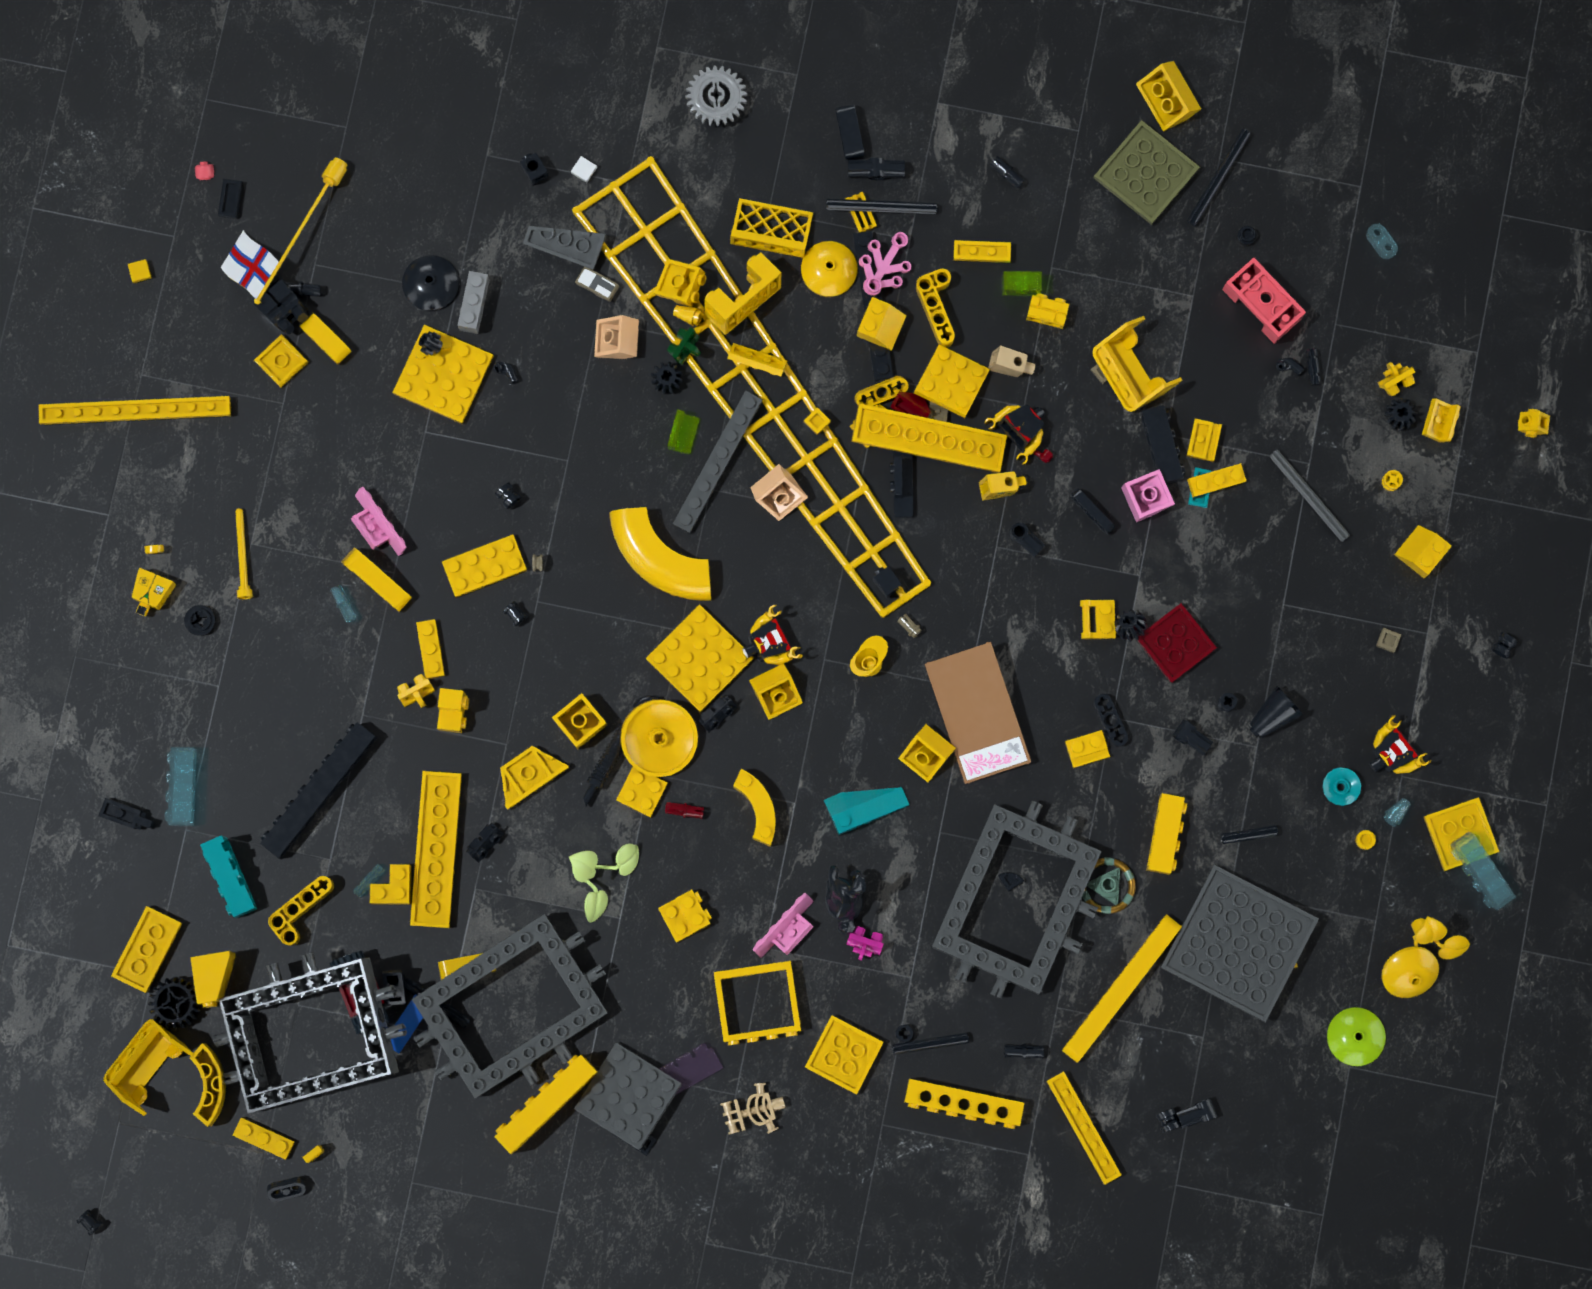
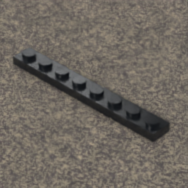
[853,231,893,382]

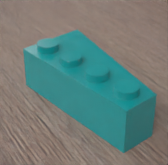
[200,835,258,918]

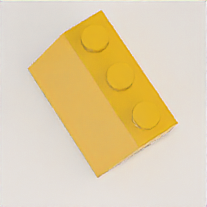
[1136,61,1201,132]

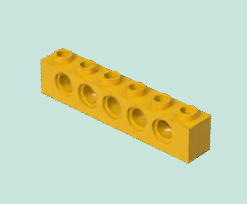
[904,1079,1024,1129]

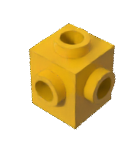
[1518,409,1550,438]

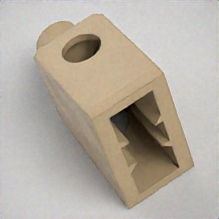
[988,346,1035,377]

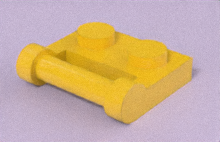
[1080,600,1116,639]

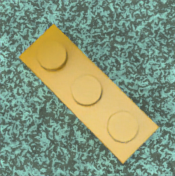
[953,240,1011,263]
[727,343,787,376]
[1187,463,1247,498]
[416,619,445,679]
[232,1117,295,1160]

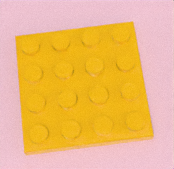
[392,325,494,424]
[646,604,754,713]

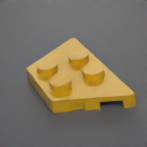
[500,746,569,810]

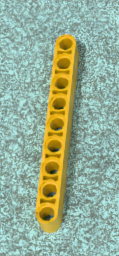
[1062,914,1182,1063]

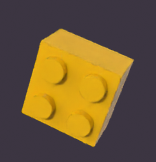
[552,693,607,749]

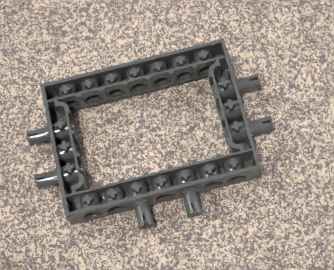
[932,801,1101,999]
[412,914,608,1098]
[213,952,407,1113]

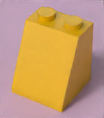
[190,951,236,1008]

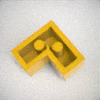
[437,688,469,733]
[370,864,412,905]

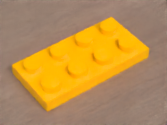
[442,535,527,598]
[111,906,182,993]

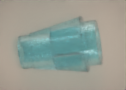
[1384,798,1411,827]

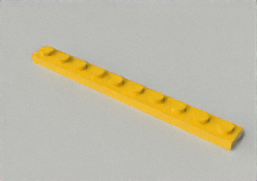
[39,396,231,425]

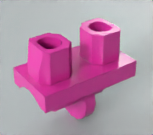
[846,926,884,960]

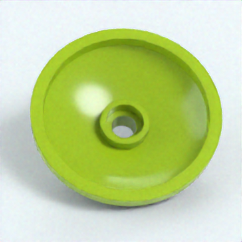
[1327,1008,1386,1066]

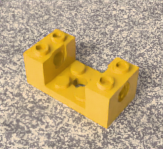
[705,252,781,335]

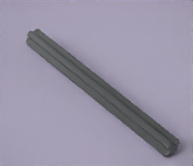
[1270,450,1350,541]

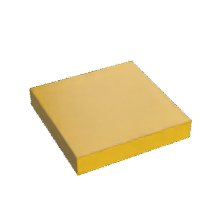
[254,334,308,388]

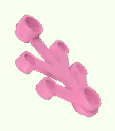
[859,232,911,296]

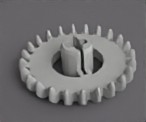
[685,65,747,126]

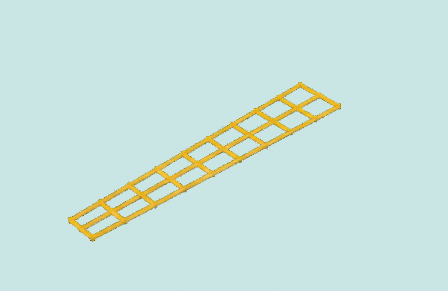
[572,156,931,618]

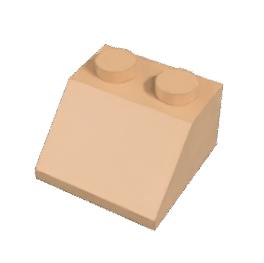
[594,315,639,359]
[750,464,808,521]

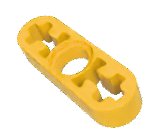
[855,376,908,406]

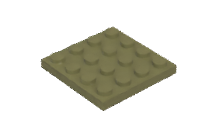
[1093,120,1200,225]

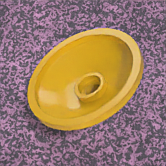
[801,241,858,297]
[1381,947,1439,998]

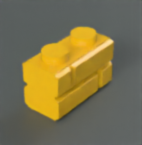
[1026,293,1069,329]

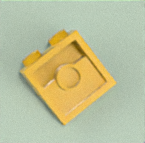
[654,259,706,307]
[658,890,712,943]

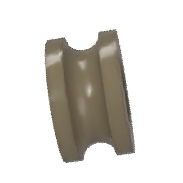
[532,554,543,572]

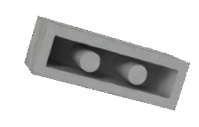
[458,271,490,334]

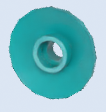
[1322,767,1361,806]

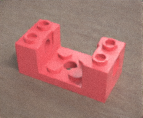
[1222,258,1306,344]

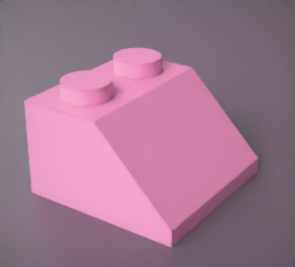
[1121,469,1175,522]

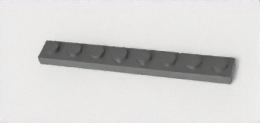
[673,391,763,533]

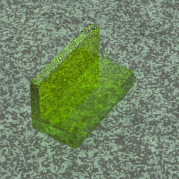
[667,409,699,454]

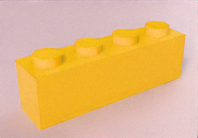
[1146,793,1187,875]

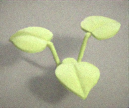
[569,843,639,923]

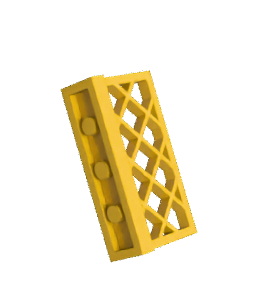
[730,198,813,258]

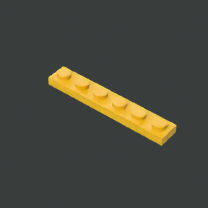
[1046,1072,1121,1185]

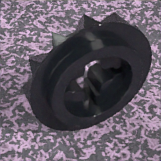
[184,605,215,636]

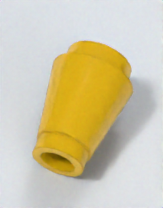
[673,305,703,326]

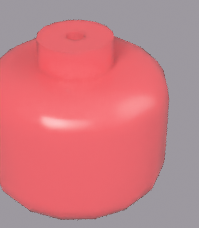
[195,161,214,180]

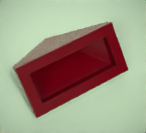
[890,391,931,418]

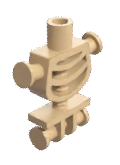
[720,1083,785,1134]

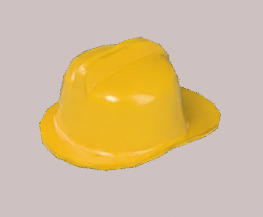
[850,636,888,677]

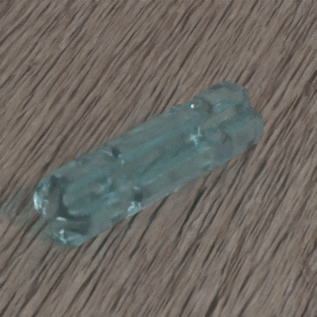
[353,864,385,897]

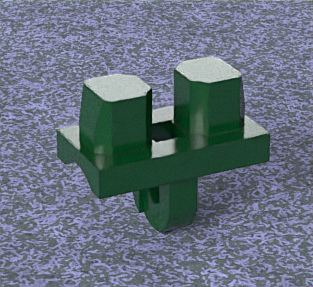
[667,328,701,365]

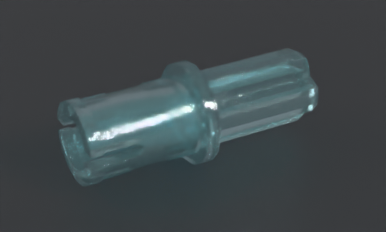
[330,585,356,623]

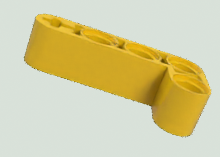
[916,269,955,348]
[341,548,412,612]
[268,876,334,946]

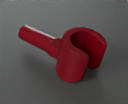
[1033,449,1053,463]

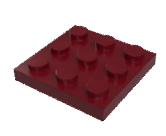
[1136,603,1217,683]

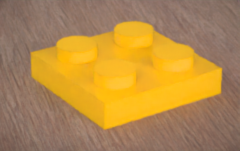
[616,767,668,818]

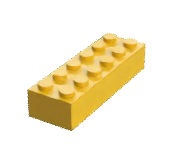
[494,1055,598,1154]

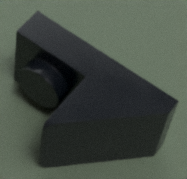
[382,970,406,1005]

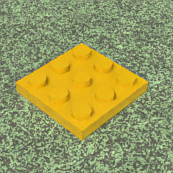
[914,344,990,418]
[1424,797,1499,871]
[805,1015,883,1095]

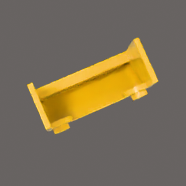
[1093,316,1183,412]
[103,1019,193,1116]

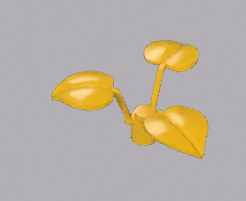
[1411,916,1470,959]

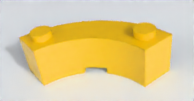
[733,769,775,847]
[190,1043,226,1127]

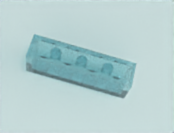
[165,747,197,826]
[1450,832,1516,910]

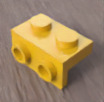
[1422,399,1461,442]

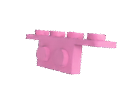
[351,487,407,556]
[753,893,813,958]

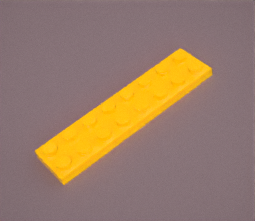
[851,403,1007,473]
[410,771,462,928]

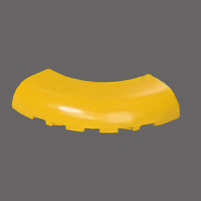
[609,507,711,601]

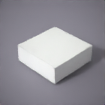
[571,156,597,183]

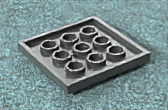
[574,1043,682,1151]

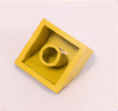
[857,297,906,351]
[1394,525,1452,578]
[749,664,803,720]
[898,724,956,782]

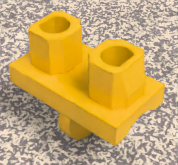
[1378,362,1415,396]

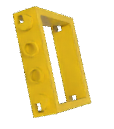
[714,961,801,1046]

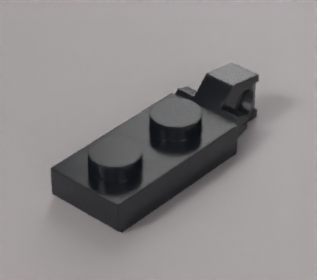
[98,798,154,830]

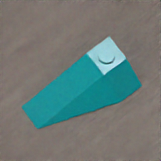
[823,787,909,835]

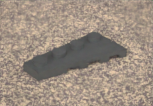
[523,226,607,270]

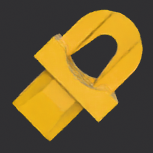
[397,674,435,708]

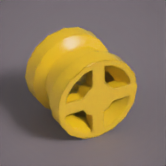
[1381,470,1403,491]

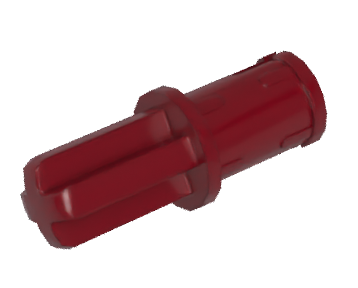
[665,802,704,819]

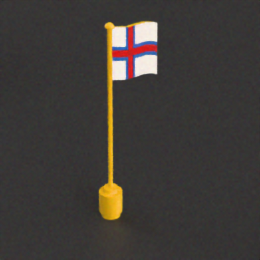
[221,158,347,304]

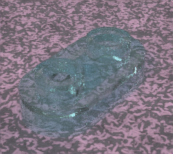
[1366,224,1398,259]

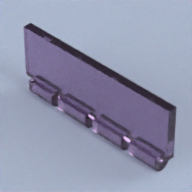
[658,1043,723,1095]

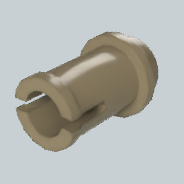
[897,613,922,638]

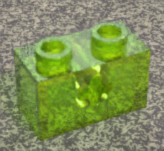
[1002,271,1042,295]

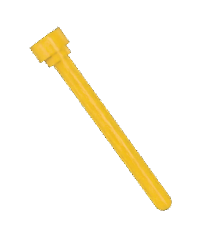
[235,508,253,599]

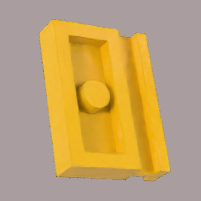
[1186,418,1222,462]
[1065,730,1110,768]

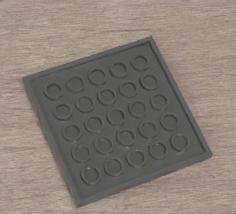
[1161,865,1319,1023]

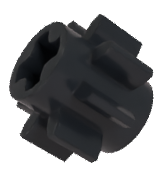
[419,331,443,356]

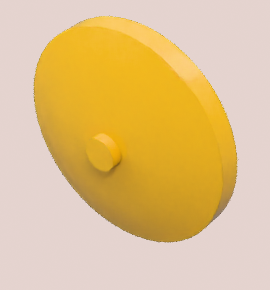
[620,699,698,777]

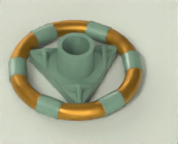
[1082,857,1136,914]

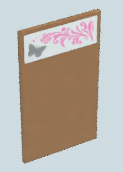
[925,642,1031,784]

